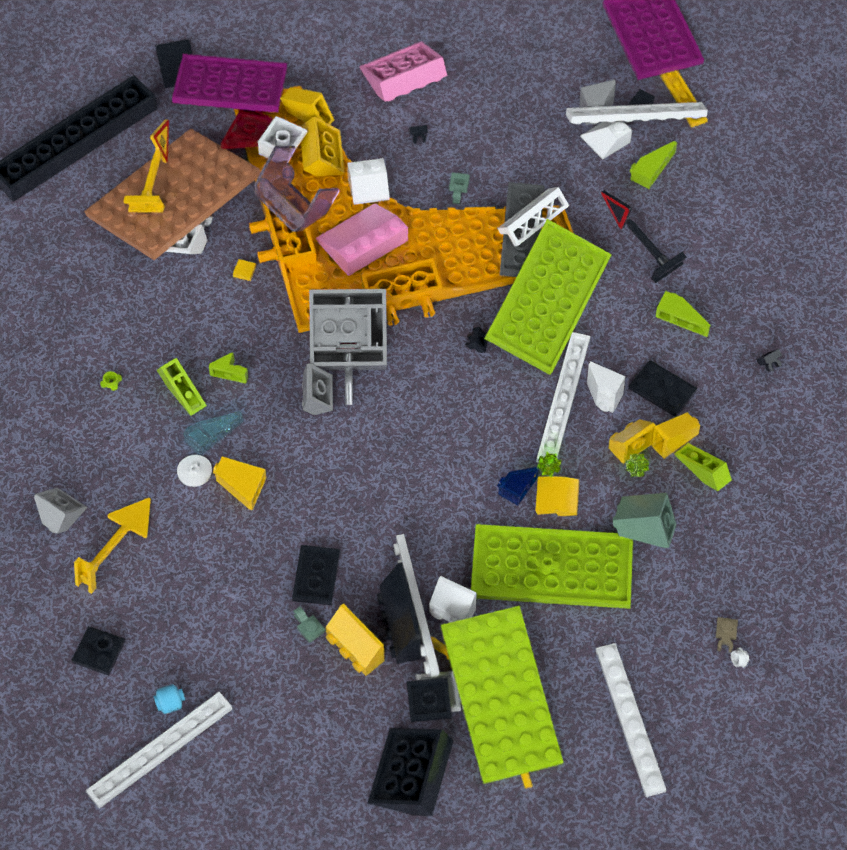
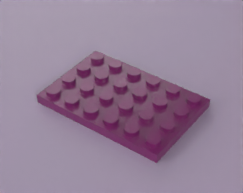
[603,0,704,80]
[172,54,287,112]

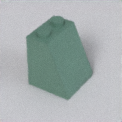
[613,493,677,548]

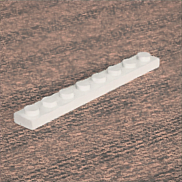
[566,102,708,124]
[536,332,590,466]
[393,534,439,679]
[596,643,666,797]
[86,692,232,808]

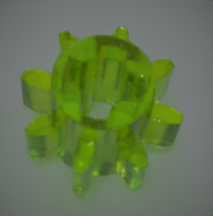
[537,452,562,477]
[625,454,649,477]

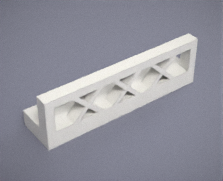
[497,187,569,246]

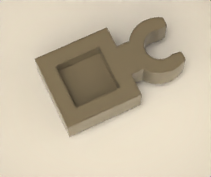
[716,617,738,653]

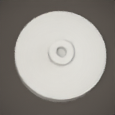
[177,455,212,487]

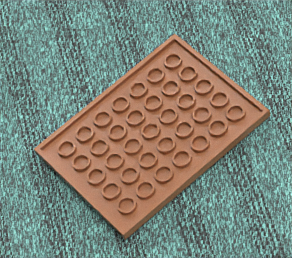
[84,129,262,260]

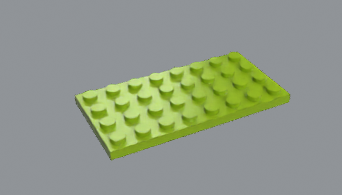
[484,219,612,375]
[471,524,633,609]
[441,606,564,784]

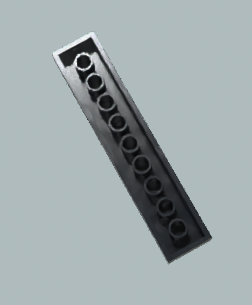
[0,75,157,202]

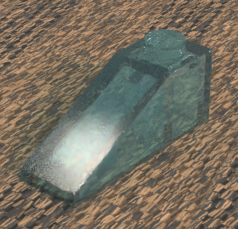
[183,411,243,455]

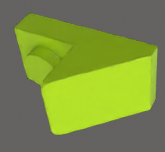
[209,352,248,383]

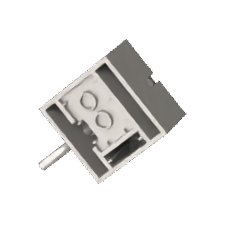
[309,289,387,405]

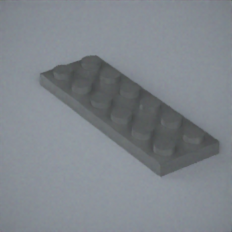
[500,182,545,277]

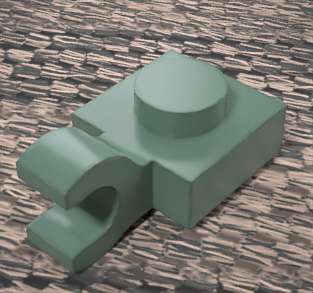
[449,172,470,204]
[293,606,326,643]

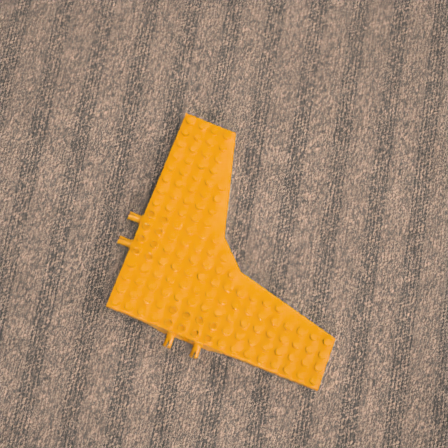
[234,86,573,333]

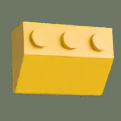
[300,116,344,176]
[326,603,384,676]

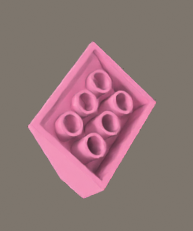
[359,41,447,101]
[316,204,408,276]

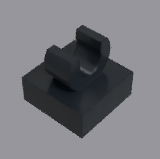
[408,125,428,144]
[465,327,488,353]
[756,349,782,372]

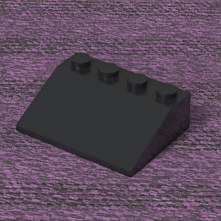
[376,562,420,664]
[368,728,453,816]

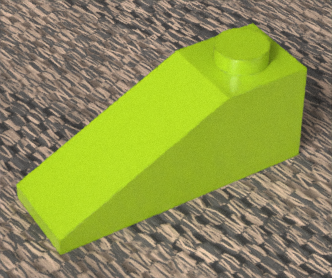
[630,141,677,189]
[656,291,710,337]
[157,358,207,416]
[674,443,732,491]

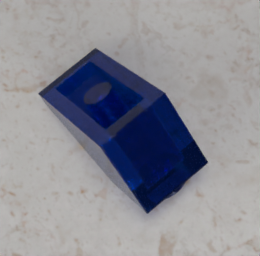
[497,467,539,506]

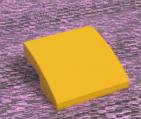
[535,476,579,516]

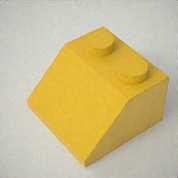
[609,419,656,464]

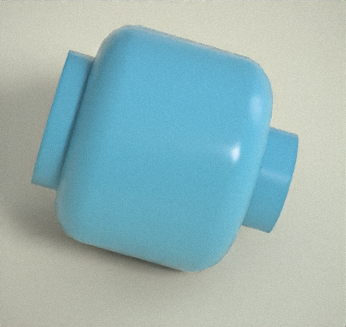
[153,684,185,714]

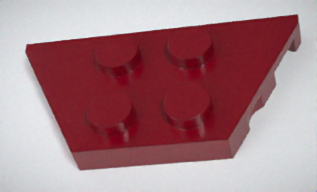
[221,109,273,149]

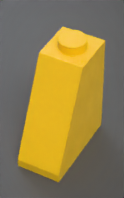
[280,87,334,125]
[651,412,700,459]
[213,456,266,510]

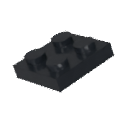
[71,626,126,676]
[406,678,452,722]

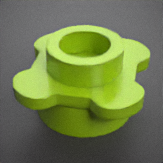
[100,371,122,391]
[535,553,559,575]

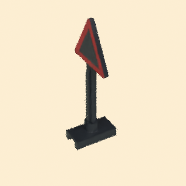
[601,190,687,283]

